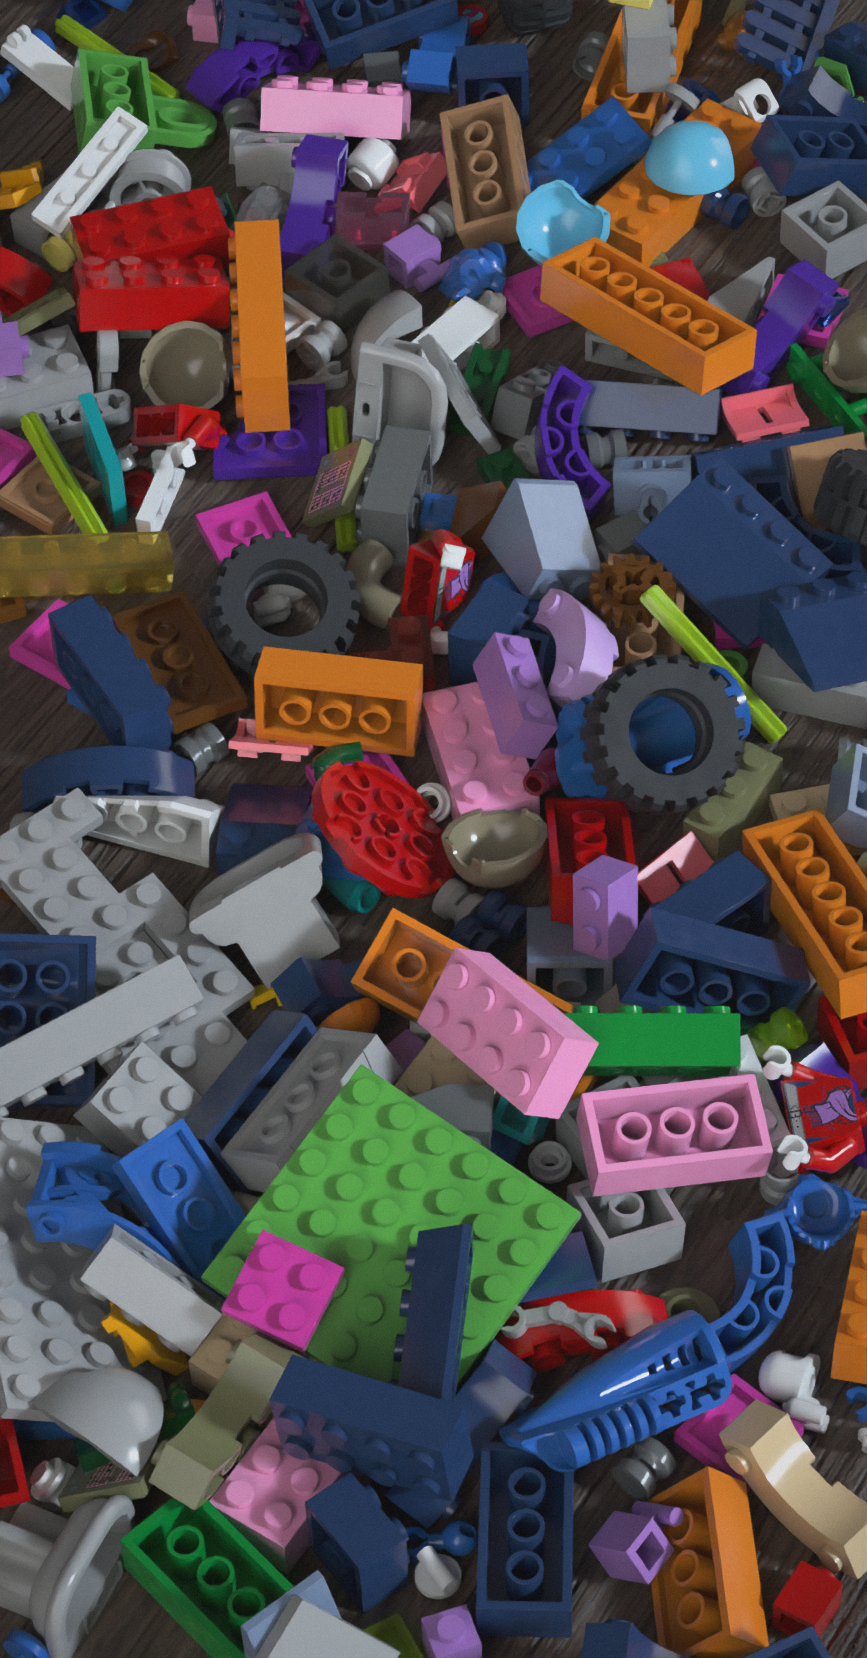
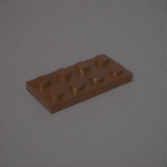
[112,589,247,734]

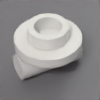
[30,1457,76,1511]
[415,1546,461,1599]

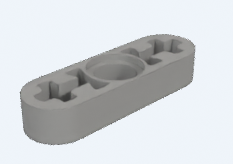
[32,389,132,443]

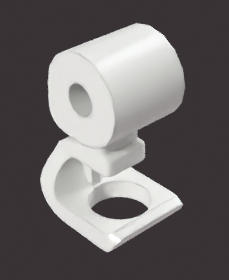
[720,78,779,123]

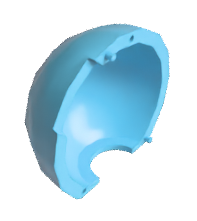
[644,120,735,195]
[516,180,611,266]

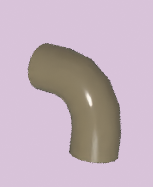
[344,539,404,632]

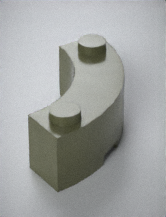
[148,1331,302,1511]

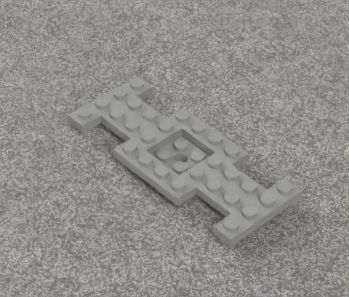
[0,788,255,1097]

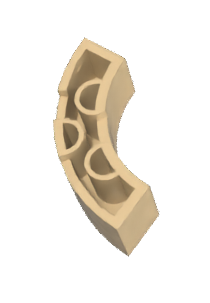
[719,1399,867,1580]

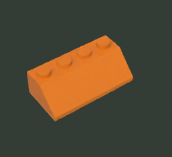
[645,1466,769,1658]

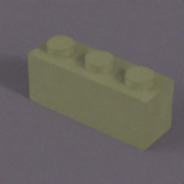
[683,741,783,862]

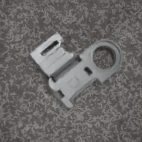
[95,330,120,393]

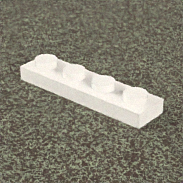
[31,106,148,239]

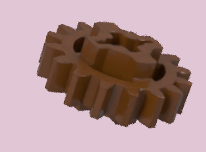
[589,553,676,630]

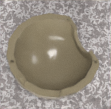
[822,307,867,393]
[139,321,230,410]
[441,808,548,890]

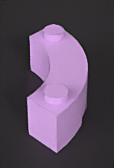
[533,588,619,708]

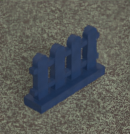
[212,0,305,50]
[733,0,840,80]

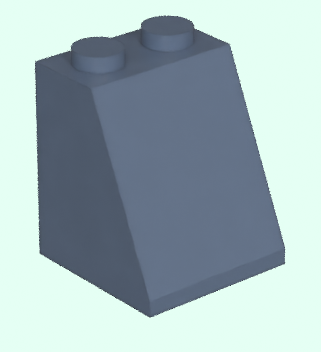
[481,478,601,600]
[527,906,613,1013]

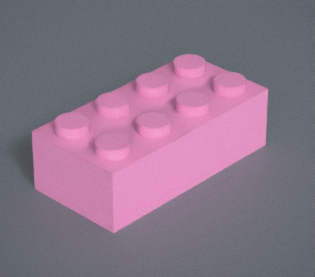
[260,75,412,140]
[422,682,540,821]
[417,947,599,1119]
[576,1074,773,1197]
[209,1418,362,1575]

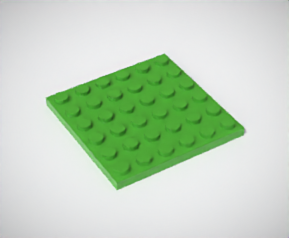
[201,1064,581,1389]

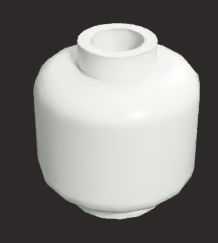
[347,137,399,191]

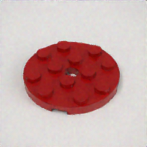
[311,760,455,899]

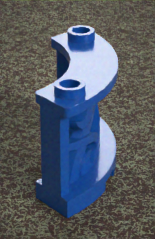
[25,1141,181,1269]

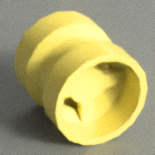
[41,228,77,272]

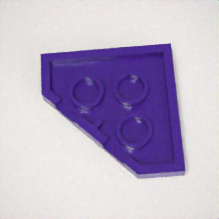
[213,383,327,480]

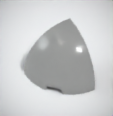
[350,290,423,381]
[33,1366,164,1477]

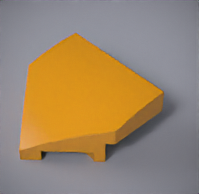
[0,160,44,210]
[100,1301,189,1376]

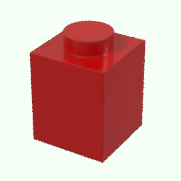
[771,1560,843,1638]

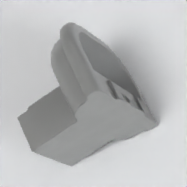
[352,337,448,469]
[189,832,340,989]
[0,1494,137,1658]

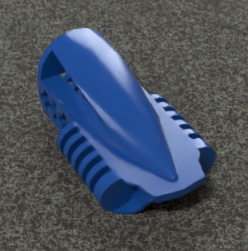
[555,662,751,798]
[499,1310,732,1472]

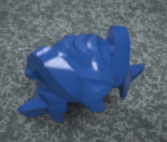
[438,242,507,302]
[763,1172,867,1251]

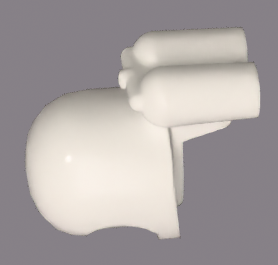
[252,584,306,628]
[758,1350,829,1434]

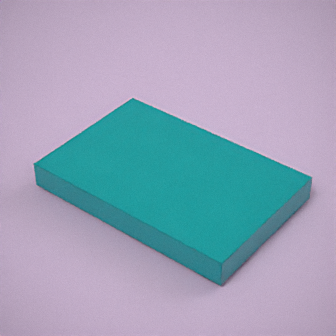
[78,392,129,526]

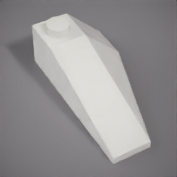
[53,796,225,868]

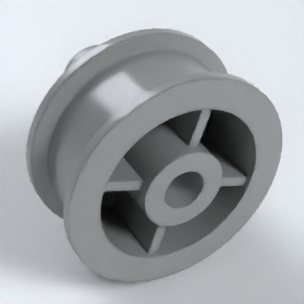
[109,149,191,207]

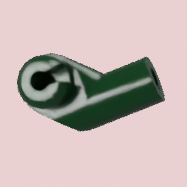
[311,741,363,781]

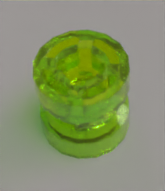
[748,1006,808,1063]

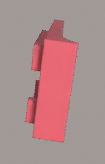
[373,152,448,213]
[721,383,809,443]
[228,718,317,762]
[638,831,714,906]

